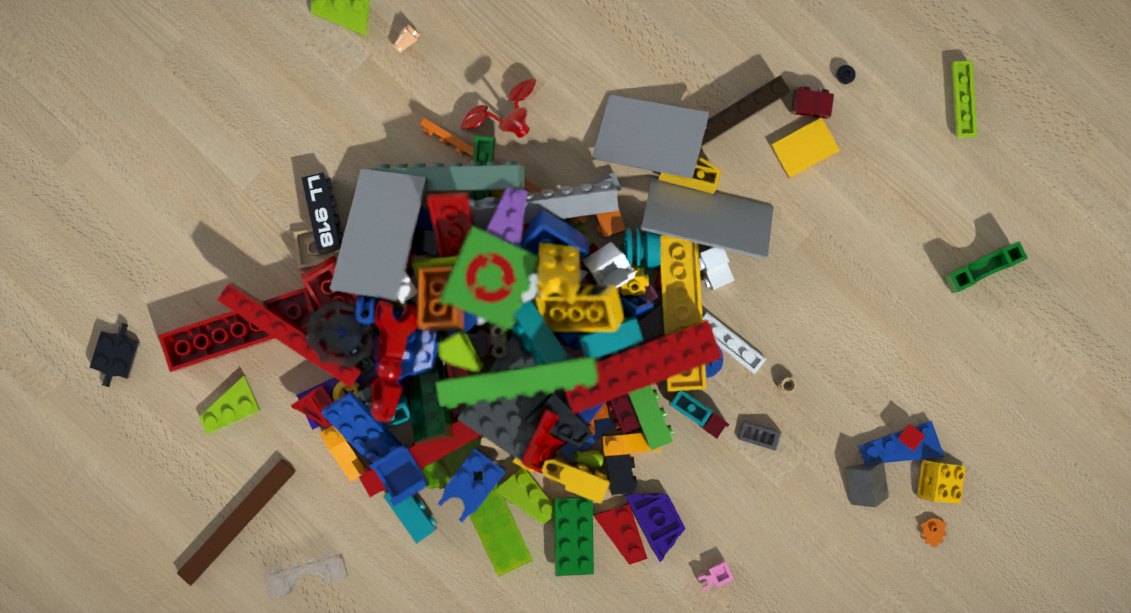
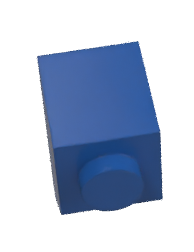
[619,294,654,321]

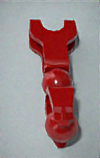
[371,300,418,422]

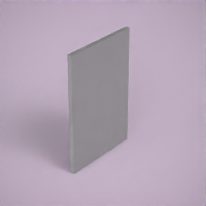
[592,95,709,178]

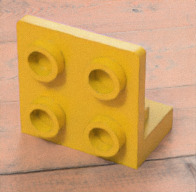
[917,459,966,504]

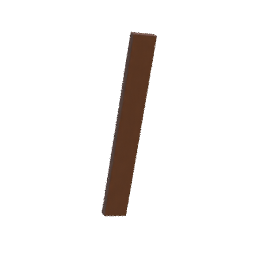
[177,459,296,586]

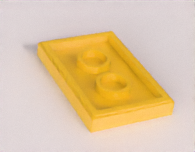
[771,117,840,178]

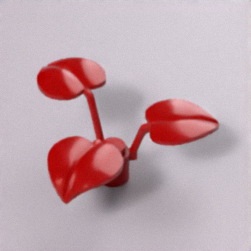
[461,79,536,138]

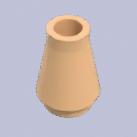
[393,24,420,53]

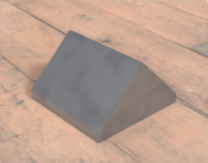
[845,460,889,507]

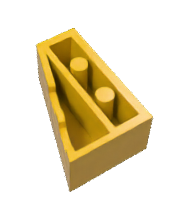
[658,157,721,194]

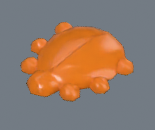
[921,518,947,548]

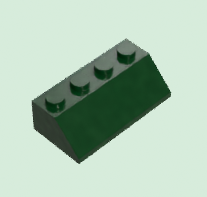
[406,358,453,444]

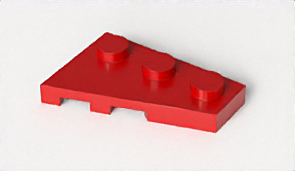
[593,503,647,565]

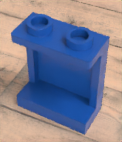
[370,443,430,506]

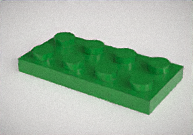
[554,497,594,577]

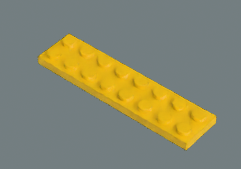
[660,235,707,391]

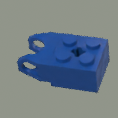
[438,446,507,522]

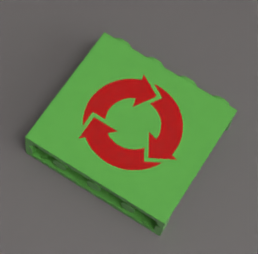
[438,227,538,332]

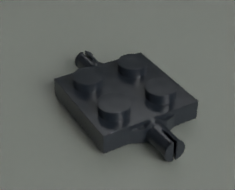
[89,322,140,387]

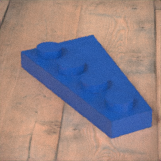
[858,421,945,464]

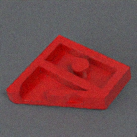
[291,385,334,428]

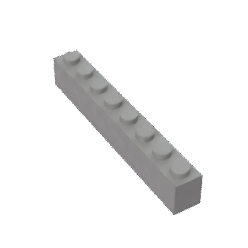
[469,181,618,230]

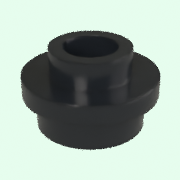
[836,65,856,84]

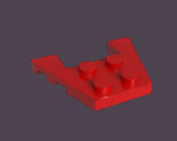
[521,410,568,474]

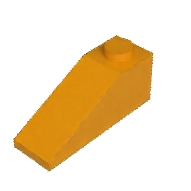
[320,426,366,482]
[602,432,661,456]

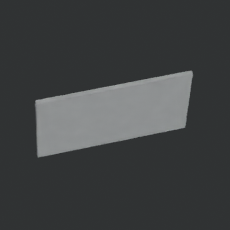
[330,169,427,301]
[641,177,774,260]

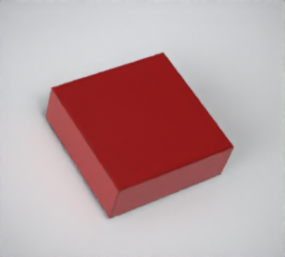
[897,424,925,451]

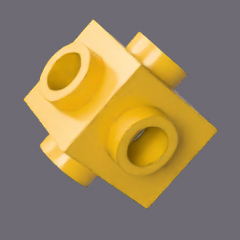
[621,267,649,296]

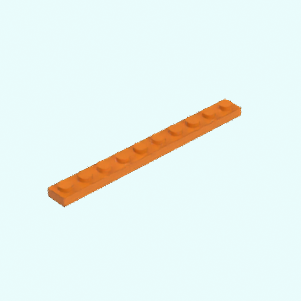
[420,118,588,226]

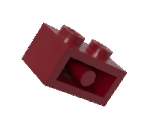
[607,394,641,433]

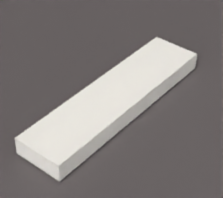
[703,312,766,374]

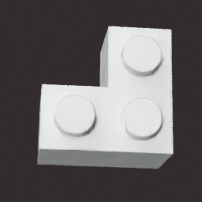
[698,247,735,290]

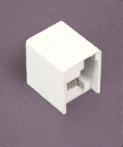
[582,242,635,288]

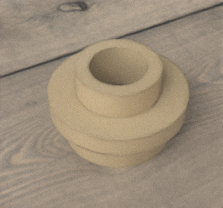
[778,375,798,394]

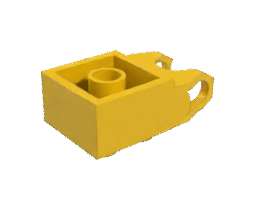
[536,243,580,304]
[542,457,610,504]

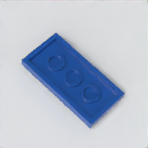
[321,391,402,465]

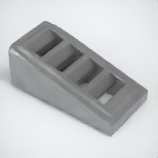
[738,421,782,451]

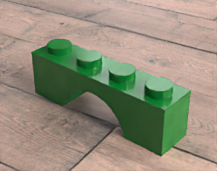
[944,241,1028,293]

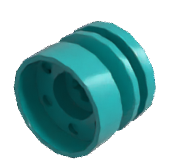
[623,228,661,268]

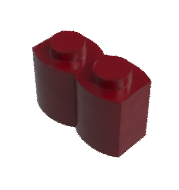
[791,86,834,119]

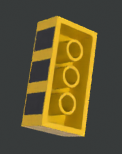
[535,285,624,332]

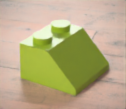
[438,331,484,371]

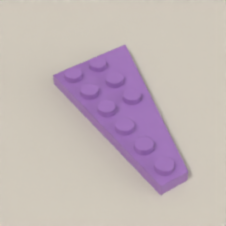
[485,187,527,248]

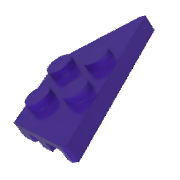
[625,493,686,562]

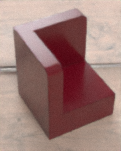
[700,412,729,439]

